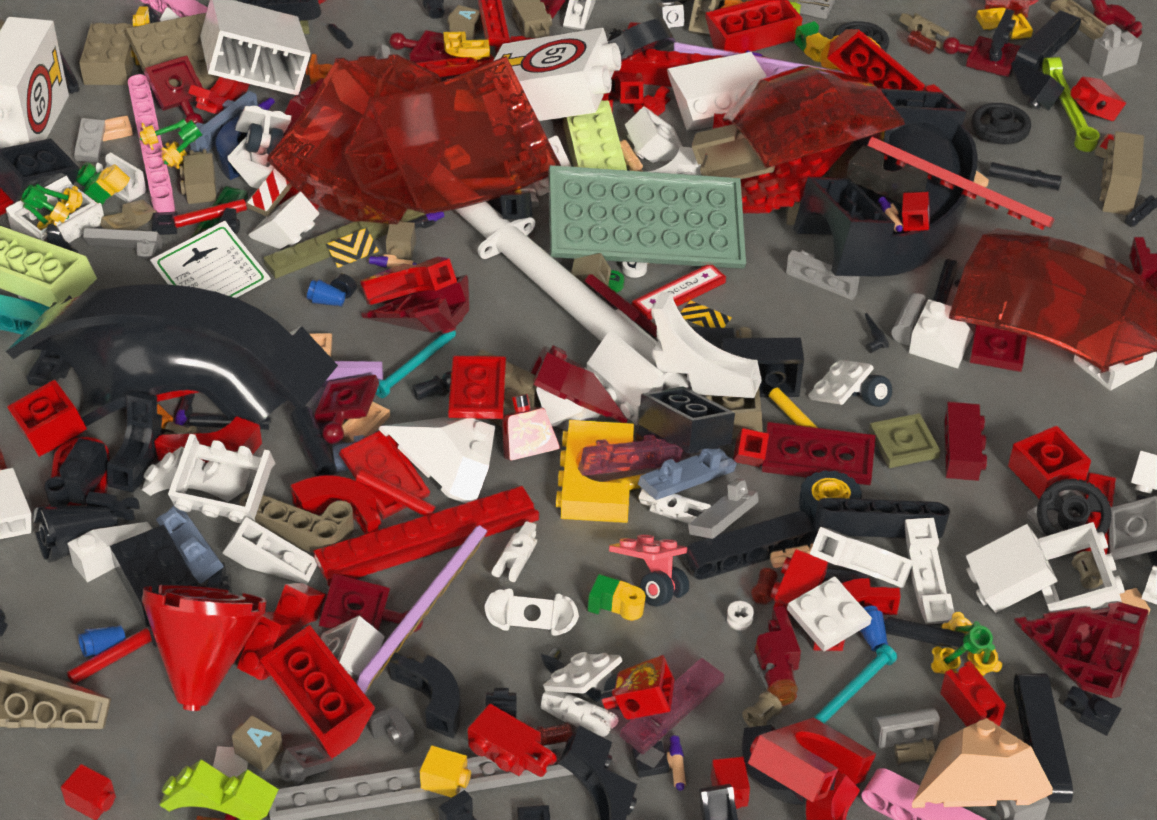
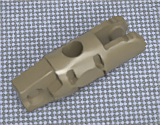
[899,13,950,49]

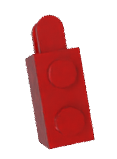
[468,704,557,777]

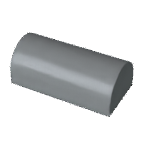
[892,293,925,346]
[872,708,940,749]

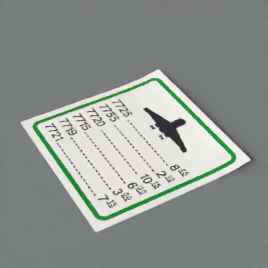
[150,221,271,298]

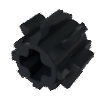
[486,688,517,718]

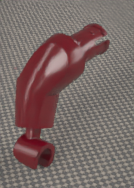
[1090,0,1142,38]

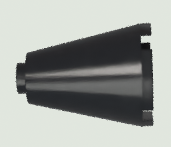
[34,506,118,563]

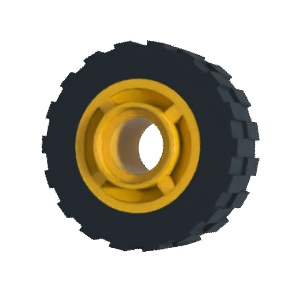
[799,470,862,522]

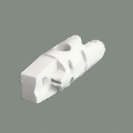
[638,489,711,524]
[492,521,537,582]
[541,691,619,737]

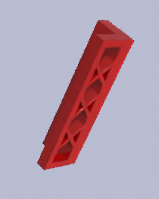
[478,0,510,55]

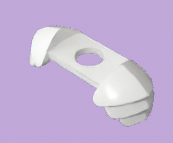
[485,589,579,636]

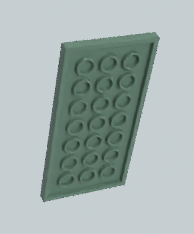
[548,165,746,269]

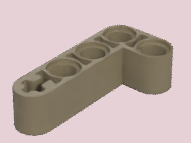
[239,493,354,554]

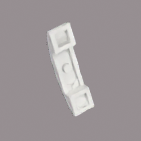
[905,518,954,624]

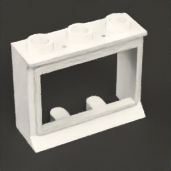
[6,176,104,243]
[168,434,275,523]
[1038,522,1125,613]

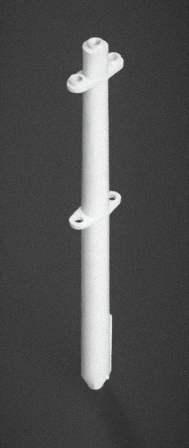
[379,127,692,390]

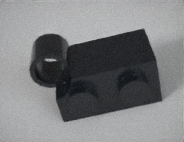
[44,438,108,506]

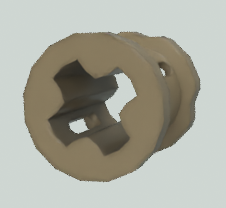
[1071,551,1103,589]
[742,691,782,727]

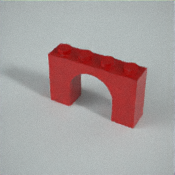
[748,717,876,802]

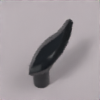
[865,313,889,353]
[541,648,565,674]

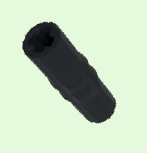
[290,406,337,477]

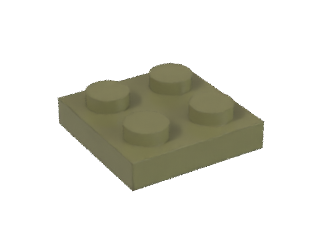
[869,413,940,468]

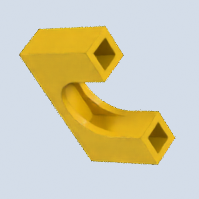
[556,420,634,523]

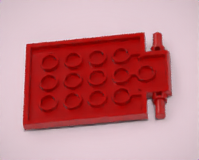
[740,130,855,214]

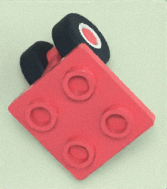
[609,534,689,607]

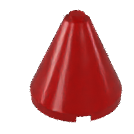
[142,585,267,711]

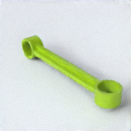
[1042,57,1100,152]

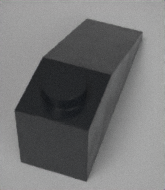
[1011,60,1065,110]

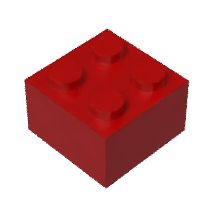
[7,379,87,457]
[1008,425,1091,499]

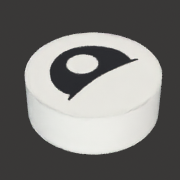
[622,262,647,278]

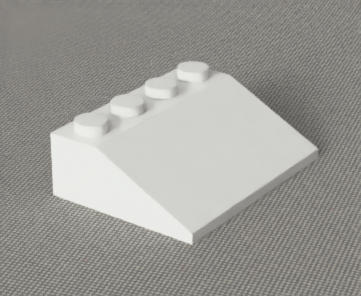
[667,52,778,132]

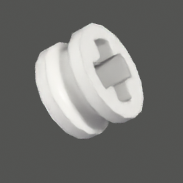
[727,601,754,631]

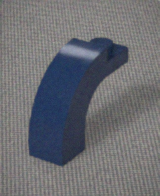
[216,117,247,180]

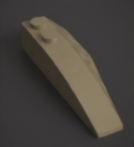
[0,661,112,729]

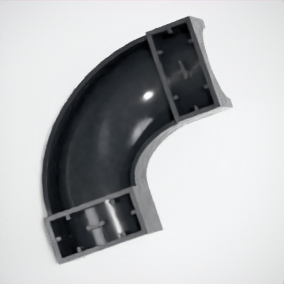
[793,88,978,277]
[6,284,338,427]

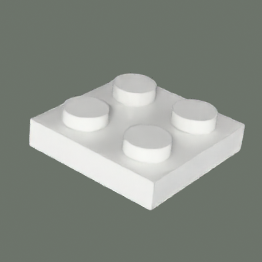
[787,576,872,652]

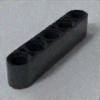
[234,0,322,21]
[1015,10,1081,71]
[813,498,950,539]
[683,511,818,580]
[1014,673,1073,803]

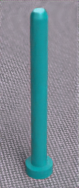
[375,330,456,399]
[814,644,897,724]

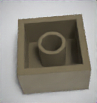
[706,388,763,439]

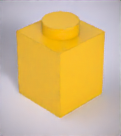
[420,745,471,798]

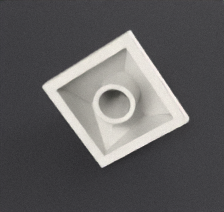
[536,387,601,431]

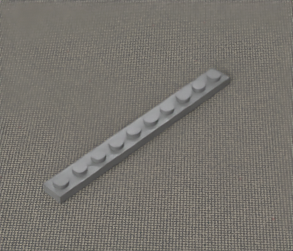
[269,742,574,820]

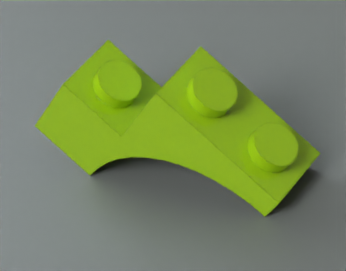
[159,759,279,820]

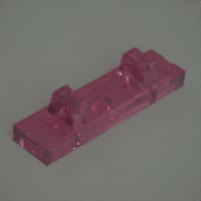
[578,434,683,476]
[620,658,725,755]

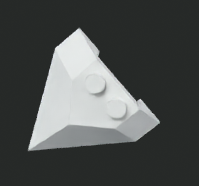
[379,417,495,503]

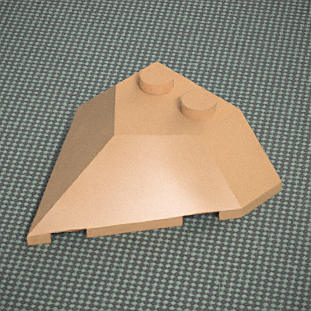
[912,718,1052,808]

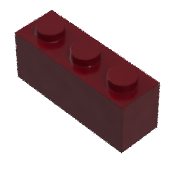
[944,402,987,481]

